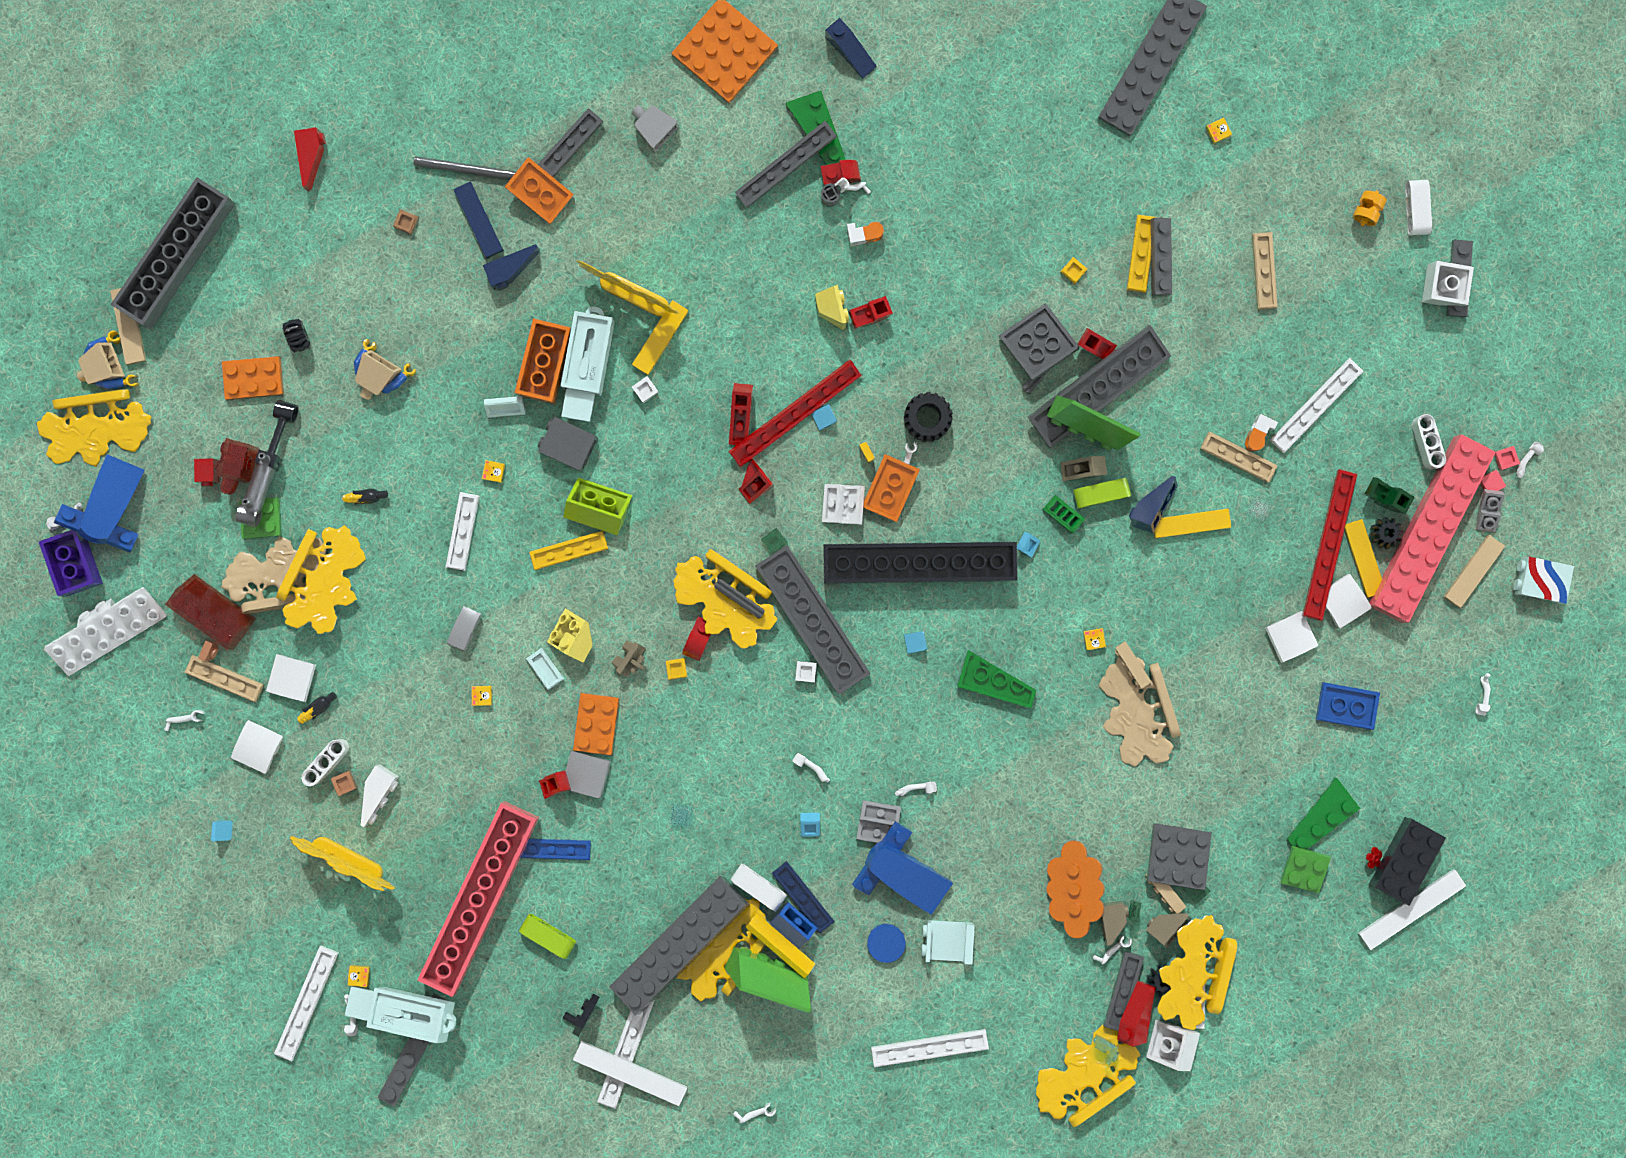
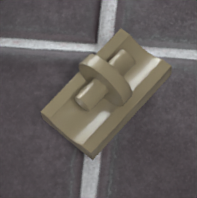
[612,641,646,677]

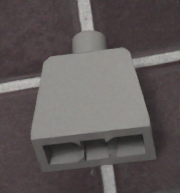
[631,105,679,153]

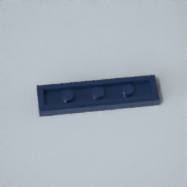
[453,181,504,259]
[772,861,835,934]

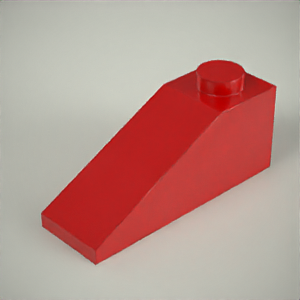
[294,127,326,191]
[729,383,753,445]
[1117,981,1155,1047]

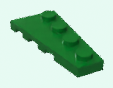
[785,90,846,165]
[957,650,1036,708]
[1287,777,1361,849]

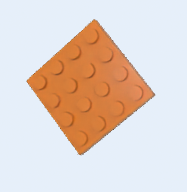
[671,0,778,103]

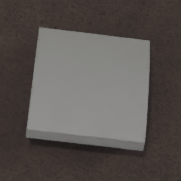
[566,751,611,798]
[856,800,901,843]

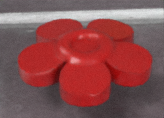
[1366,847,1382,869]

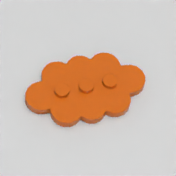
[1046,840,1105,938]

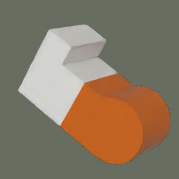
[847,222,884,246]
[1245,414,1278,452]

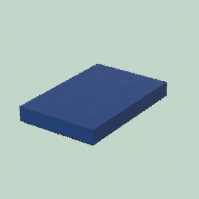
[1316,682,1380,730]

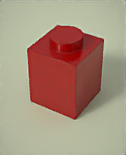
[194,458,219,487]

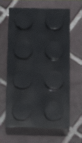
[1369,817,1446,906]

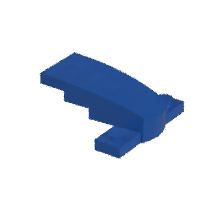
[54,454,144,553]
[852,821,953,915]

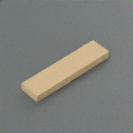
[1252,232,1278,310]
[110,288,146,365]
[1200,431,1277,483]
[1443,535,1505,608]
[185,655,264,702]

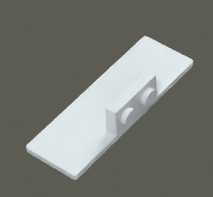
[44,587,167,676]

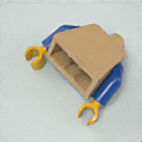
[77,331,139,390]
[354,339,416,400]

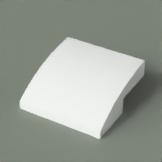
[822,484,865,525]
[1325,574,1372,628]
[1265,611,1318,663]
[266,654,316,702]
[231,720,283,774]

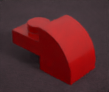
[821,160,861,186]
[848,296,893,329]
[1077,328,1117,359]
[682,616,711,662]
[539,771,571,799]

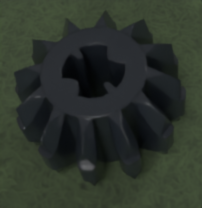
[282,319,310,353]
[1369,517,1404,550]
[1146,964,1171,998]

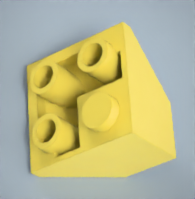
[815,285,849,330]
[547,608,593,663]

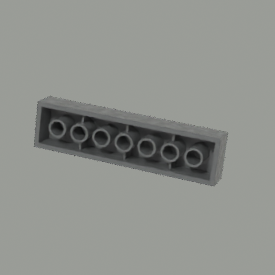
[110,177,235,330]
[609,876,750,1015]

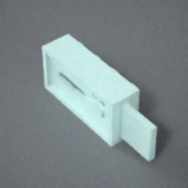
[561,307,615,422]
[345,986,456,1043]

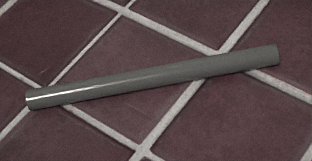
[413,156,517,180]

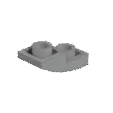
[1476,489,1505,532]
[447,607,482,652]

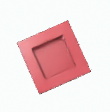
[1495,446,1520,470]
[1480,470,1506,491]

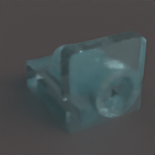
[1093,1034,1120,1065]

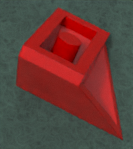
[739,459,773,504]

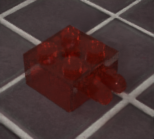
[215,438,260,495]

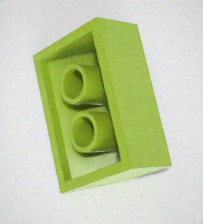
[563,477,632,536]

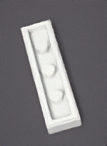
[446,492,480,571]

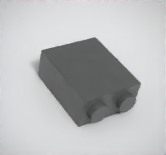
[537,417,598,472]

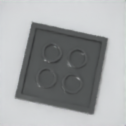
[999,303,1079,382]
[1146,823,1212,890]

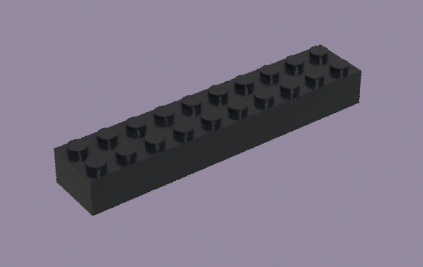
[823,542,1018,584]

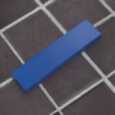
[521,838,591,860]

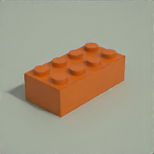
[515,318,571,405]

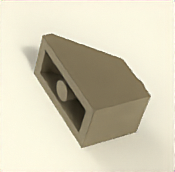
[1060,456,1107,481]
[1100,901,1129,946]
[1146,913,1192,948]

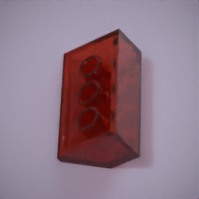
[165,574,256,650]

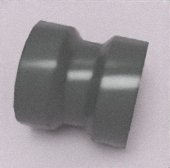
[821,184,840,207]

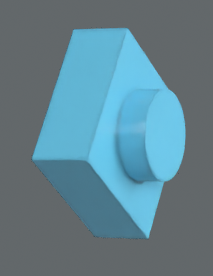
[1017,532,1040,558]

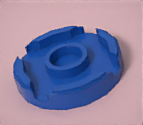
[867,923,906,963]

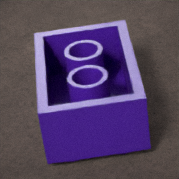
[39,530,103,597]

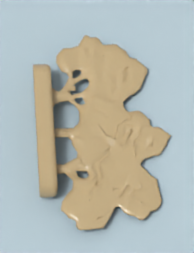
[221,536,328,614]
[1099,656,1181,766]

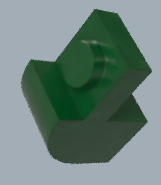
[1364,477,1415,514]

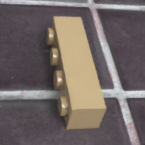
[1115,641,1152,689]
[1145,874,1186,914]

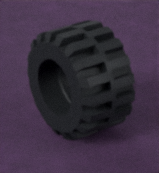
[904,392,953,442]

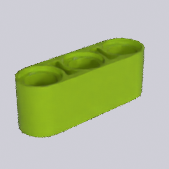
[1073,477,1131,509]
[519,913,576,959]

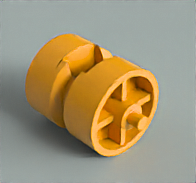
[1352,190,1387,227]

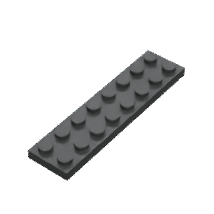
[1098,0,1207,137]
[1027,325,1171,448]
[755,545,871,695]

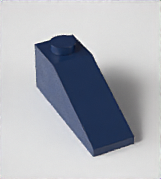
[825,17,877,79]
[483,244,540,291]
[1129,476,1178,533]

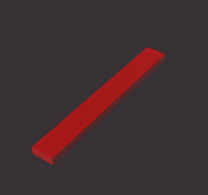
[728,359,862,467]
[1302,469,1357,621]

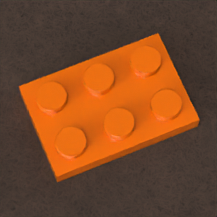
[504,157,574,224]
[222,356,284,400]
[863,454,920,522]
[573,693,619,755]

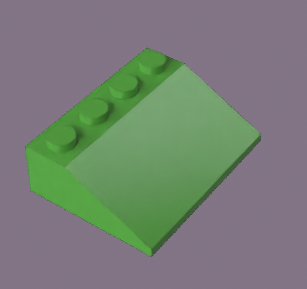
[1047,395,1141,451]
[725,947,811,1013]

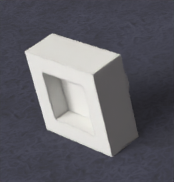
[632,376,659,403]
[795,661,816,682]

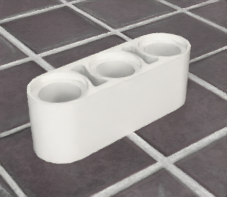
[1405,180,1432,236]
[1412,414,1446,470]
[301,739,349,786]
[730,863,787,912]

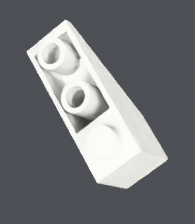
[361,764,399,827]

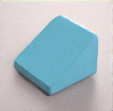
[812,404,837,431]
[904,631,927,653]
[800,813,820,837]
[211,820,233,841]

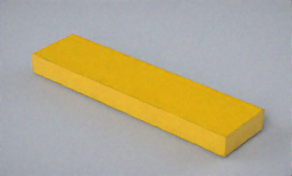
[1126,215,1156,293]
[632,300,689,375]
[1154,509,1231,538]
[1344,519,1382,598]
[529,531,608,570]
[746,913,815,979]

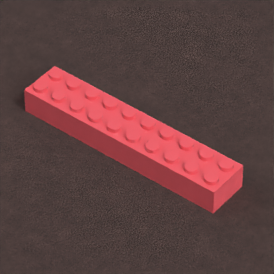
[1369,434,1496,623]
[417,801,539,997]

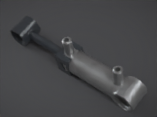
[235,400,299,527]

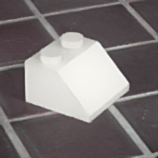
[1422,261,1474,305]
[1146,1020,1200,1071]

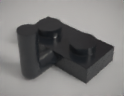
[562,994,600,1037]

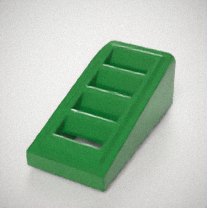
[1043,495,1085,534]

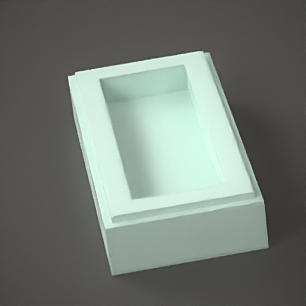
[484,396,526,418]
[526,648,564,690]

